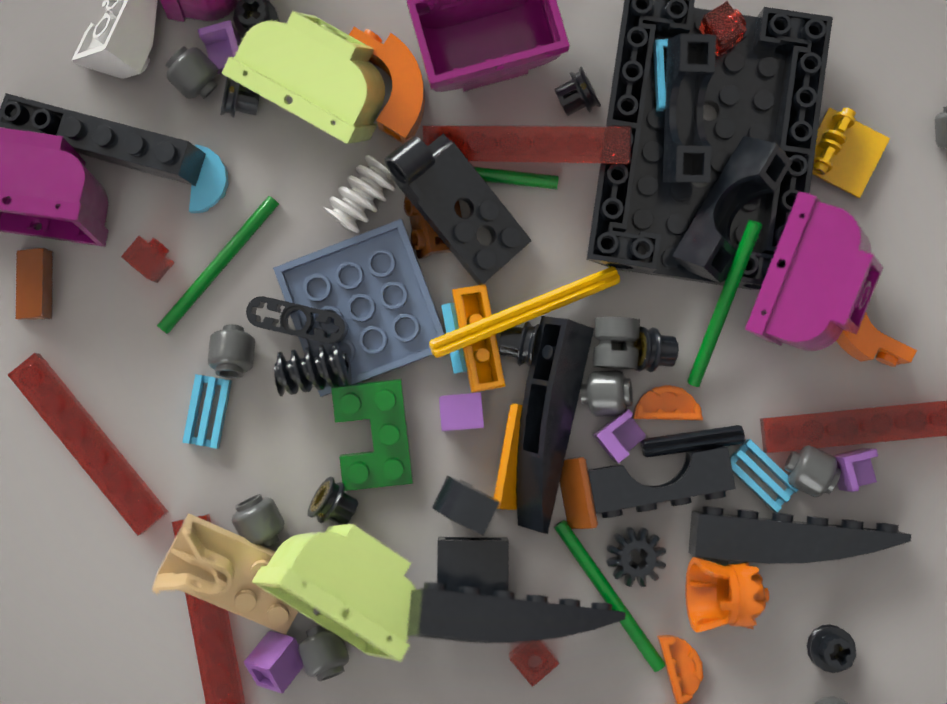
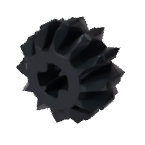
[606,527,666,587]

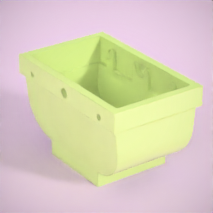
[222,11,385,144]
[252,524,416,662]

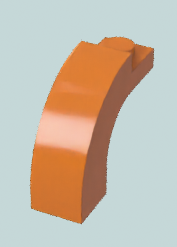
[349,27,425,144]
[836,312,917,367]

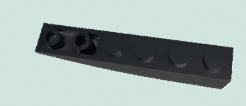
[0,93,206,186]
[516,316,594,534]
[688,506,911,564]
[407,582,626,643]

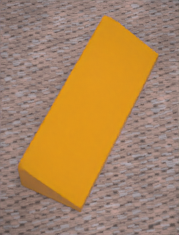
[452,284,506,393]
[494,403,523,510]

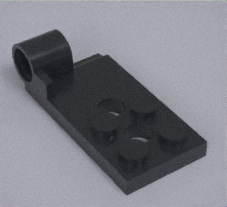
[384,133,532,285]

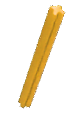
[429,267,620,358]

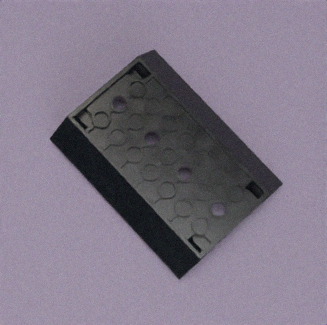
[586,0,833,290]

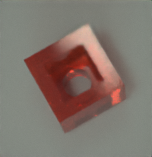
[699,1,747,56]
[121,236,175,283]
[509,640,560,687]

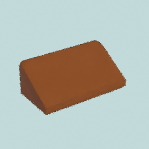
[16,248,53,320]
[560,456,598,529]

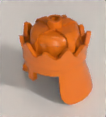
[685,557,769,632]

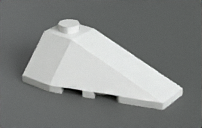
[72,0,158,79]

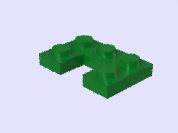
[331,379,413,491]

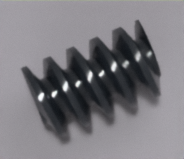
[274,343,352,396]

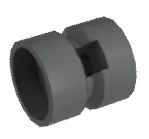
[593,317,640,369]

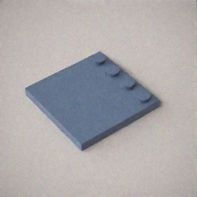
[273,219,445,397]

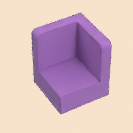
[198,20,241,75]
[439,392,484,431]
[593,409,646,463]
[833,448,879,492]
[244,631,304,694]

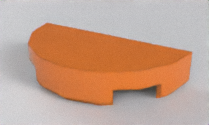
[632,385,703,420]
[657,635,703,704]

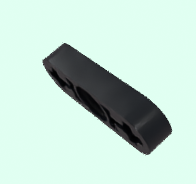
[246,296,348,344]

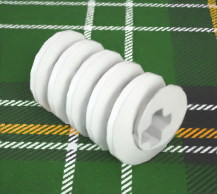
[323,155,396,233]

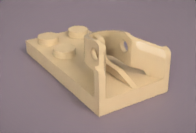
[152,513,298,635]

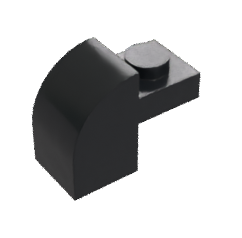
[432,475,499,536]

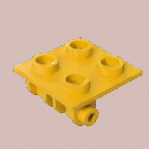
[812,107,890,198]

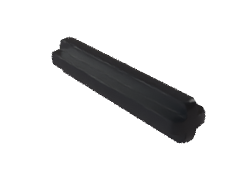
[641,425,745,457]

